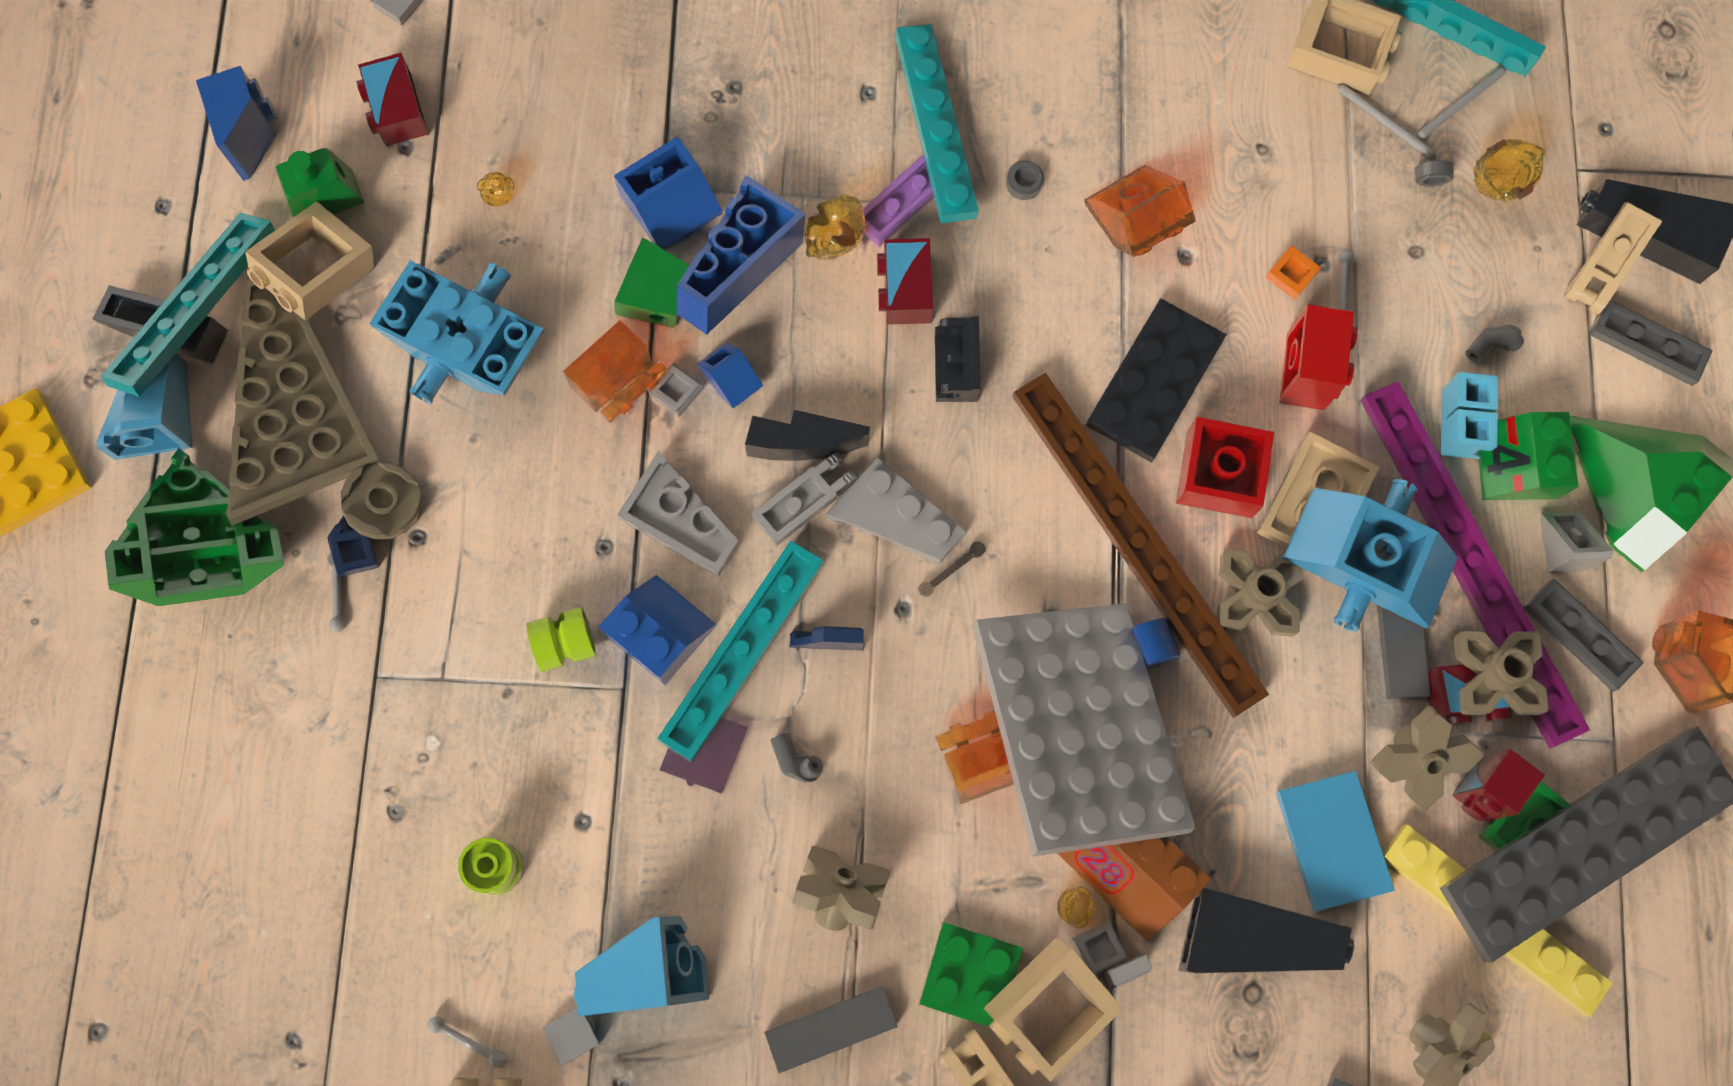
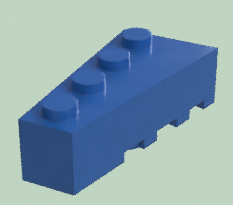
[677,175,806,335]

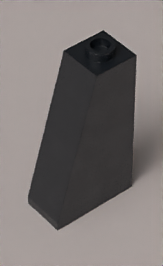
[1577,179,1733,284]
[1178,888,1354,973]

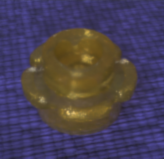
[477,172,515,207]
[1057,887,1096,928]

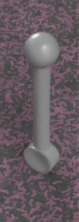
[1339,250,1354,311]
[327,553,345,632]
[427,1016,507,1068]

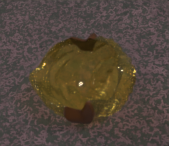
[1473,139,1545,203]
[805,194,865,260]

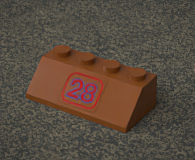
[1057,837,1211,941]

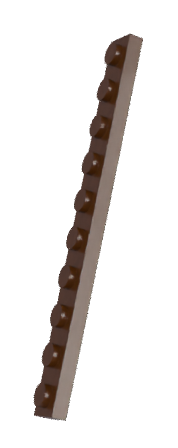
[1012,373,1269,718]

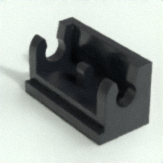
[934,316,981,402]

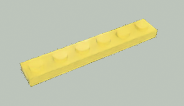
[1383,824,1613,1017]

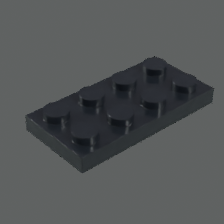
[1085,298,1227,463]

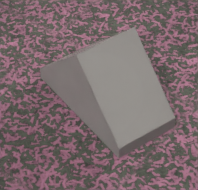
[1540,511,1613,573]

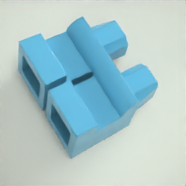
[1441,372,1498,459]

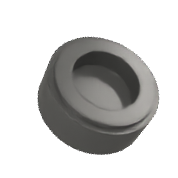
[1414,160,1454,187]
[1006,161,1044,200]

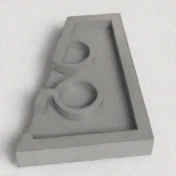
[617,450,739,577]
[826,457,966,564]

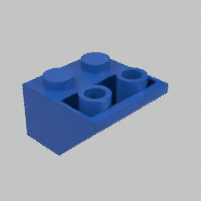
[614,136,723,250]

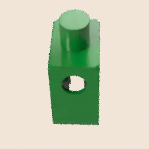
[275,148,365,217]
[614,238,689,328]

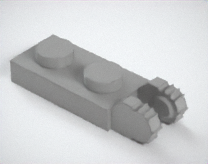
[751,453,859,547]

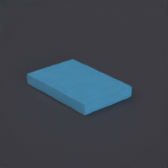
[1276,771,1395,912]

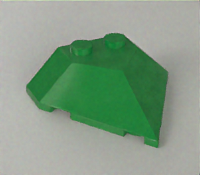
[1570,416,1733,572]
[104,448,284,606]

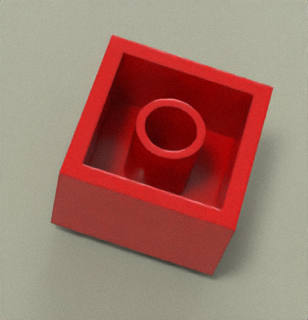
[1279,304,1358,410]
[1176,417,1274,518]

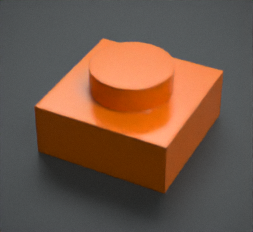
[1265,245,1321,300]

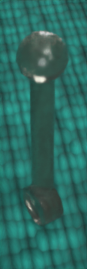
[918,541,986,597]

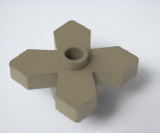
[1217,549,1302,637]
[1454,631,1548,715]
[1371,706,1484,810]
[792,846,890,931]
[1409,1003,1495,1086]

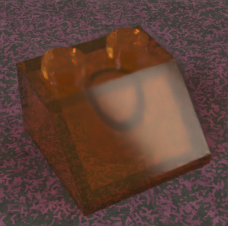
[1084,165,1196,257]
[1652,610,1733,713]

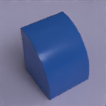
[697,342,763,409]
[1131,618,1181,669]

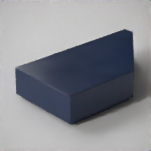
[327,515,378,578]
[790,626,864,651]

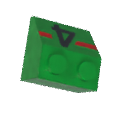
[1478,412,1579,500]

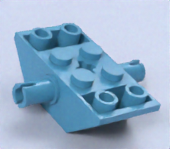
[369,260,545,404]
[1282,479,1458,632]

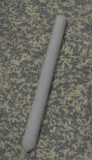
[1418,67,1505,139]
[1337,84,1436,159]

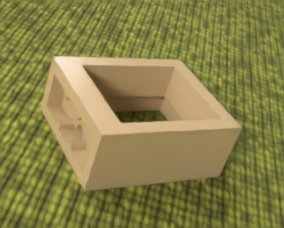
[1287,0,1402,95]
[245,201,374,321]
[984,938,1123,1081]

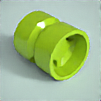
[526,607,597,672]
[458,838,524,895]

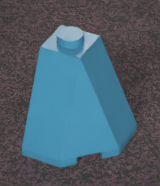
[97,353,192,460]
[574,916,709,1016]

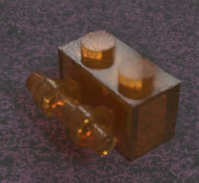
[563,320,667,423]
[935,710,1014,804]

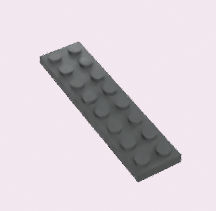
[1439,726,1733,962]

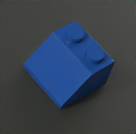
[196,66,277,181]
[598,575,717,686]

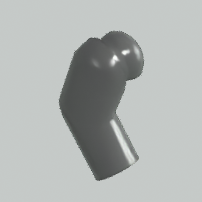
[1465,324,1524,363]
[770,733,823,783]

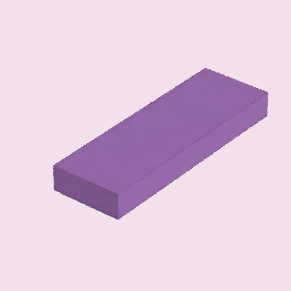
[853,154,934,247]

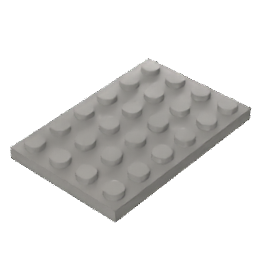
[973,603,1196,857]

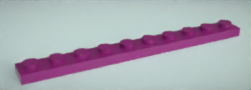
[1360,381,1590,748]

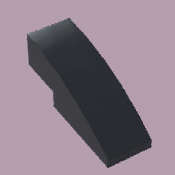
[93,285,228,364]
[745,410,870,461]

